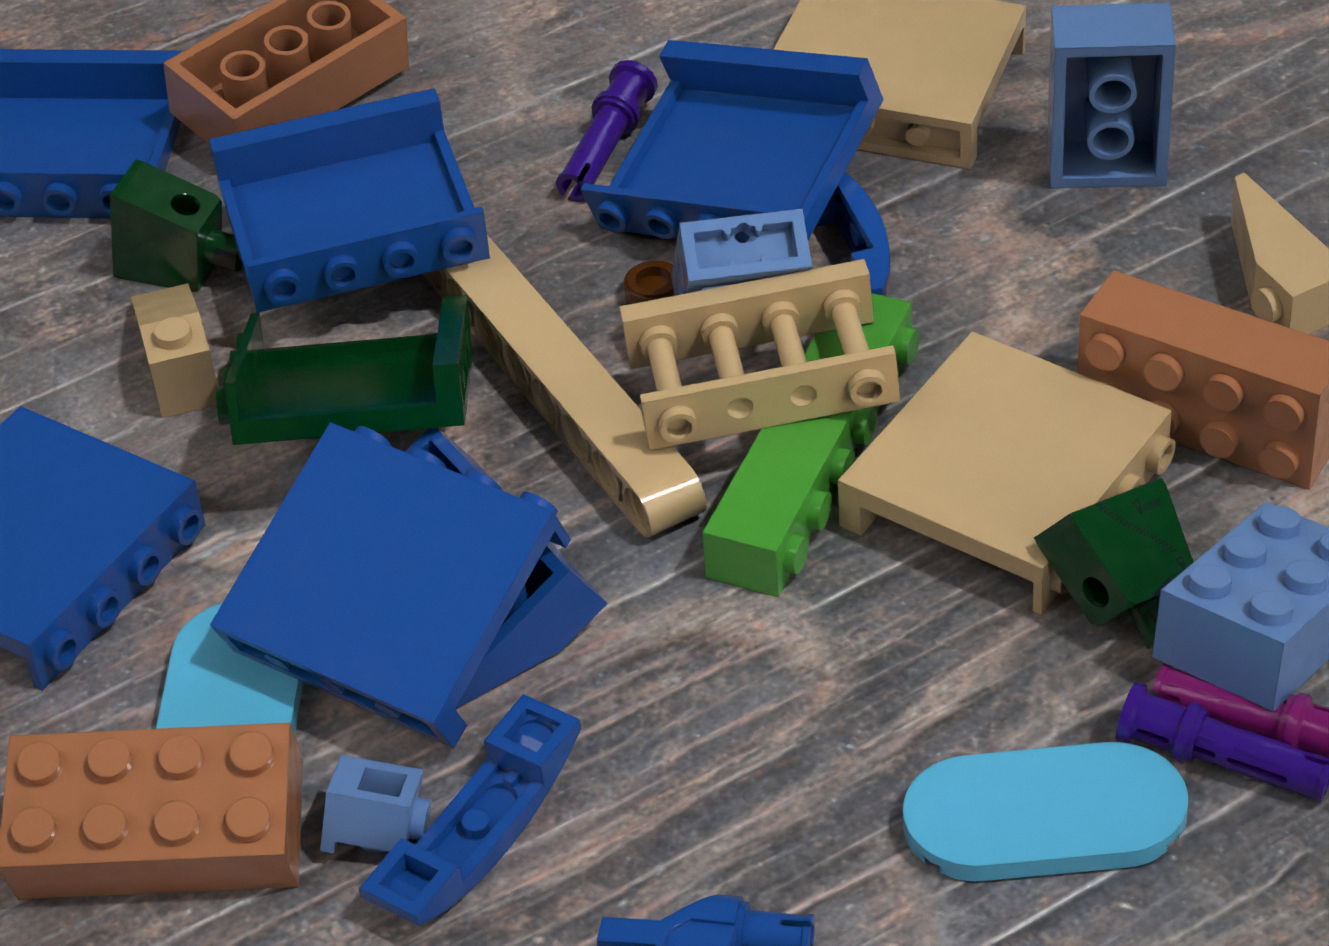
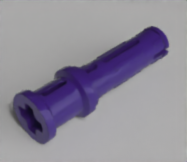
[556,60,658,202]
[1115,682,1329,803]

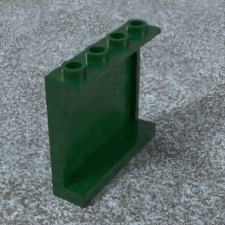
[216,295,473,445]

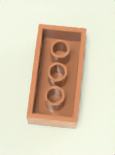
[163,0,409,145]
[1077,270,1329,490]
[0,722,303,900]

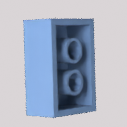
[1047,2,1176,188]
[1152,502,1329,711]

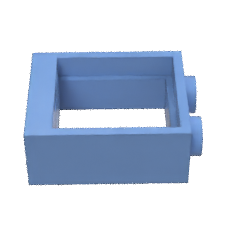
[671,208,812,296]

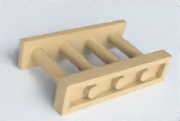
[619,259,900,450]

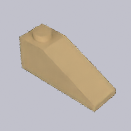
[1231,173,1329,334]
[131,283,218,418]

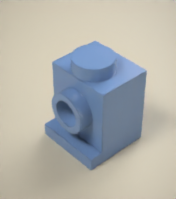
[320,755,432,853]

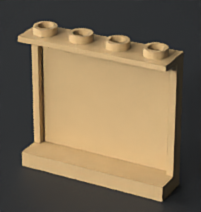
[773,0,1026,169]
[838,331,1176,614]

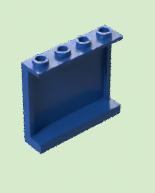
[580,40,884,243]
[0,49,182,218]
[209,88,490,313]
[0,406,206,691]
[210,422,571,749]

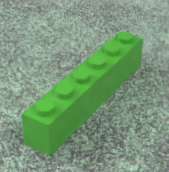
[702,293,920,597]

